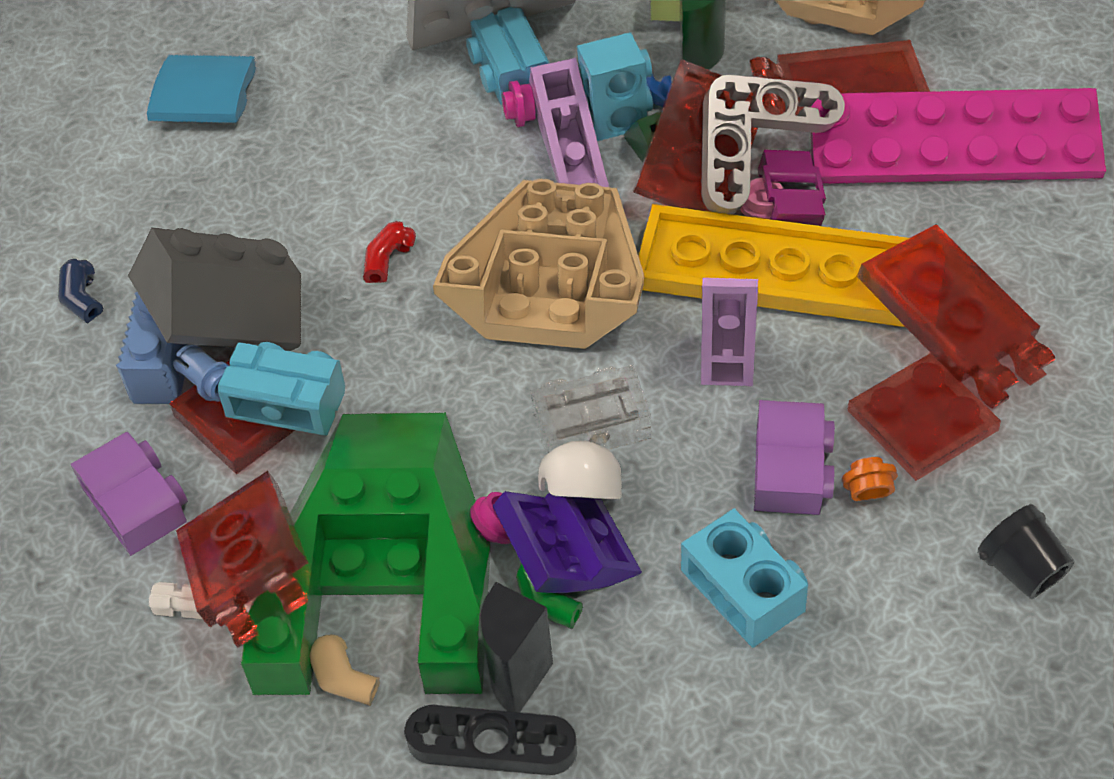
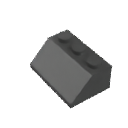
[128,227,301,351]

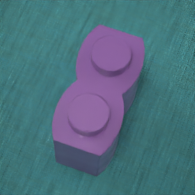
[754,400,835,515]
[71,432,188,556]

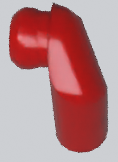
[363,221,416,283]

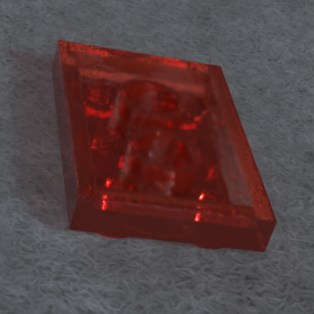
[633,59,770,212]

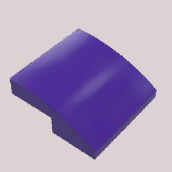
[492,491,642,593]

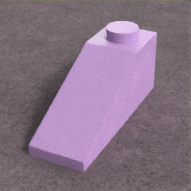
[529,58,609,187]
[701,278,758,386]

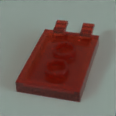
[749,40,930,116]
[857,224,1055,409]
[176,470,308,647]

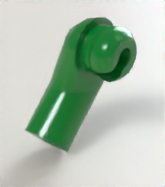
[516,563,583,629]

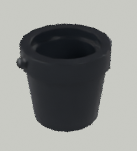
[978,504,1075,599]

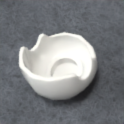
[538,441,622,499]

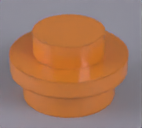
[842,457,898,501]

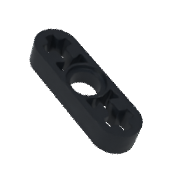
[405,705,577,775]

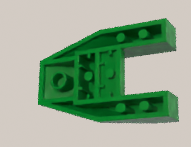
[241,412,491,695]

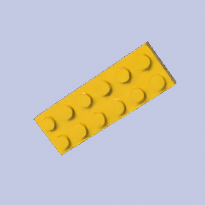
[638,204,947,331]

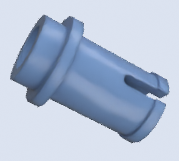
[173,344,230,401]

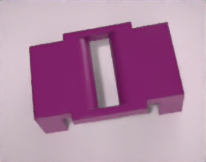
[757,149,826,226]

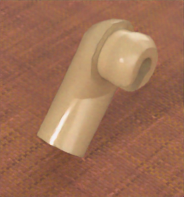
[310,634,380,706]

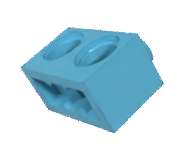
[577,32,653,141]
[681,508,808,648]

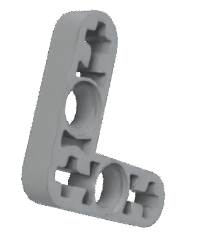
[702,75,845,214]

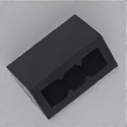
[480,582,553,712]

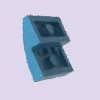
[147,55,256,123]

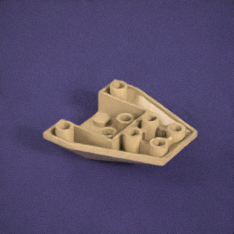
[433,179,644,349]

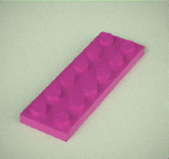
[811,88,1106,184]

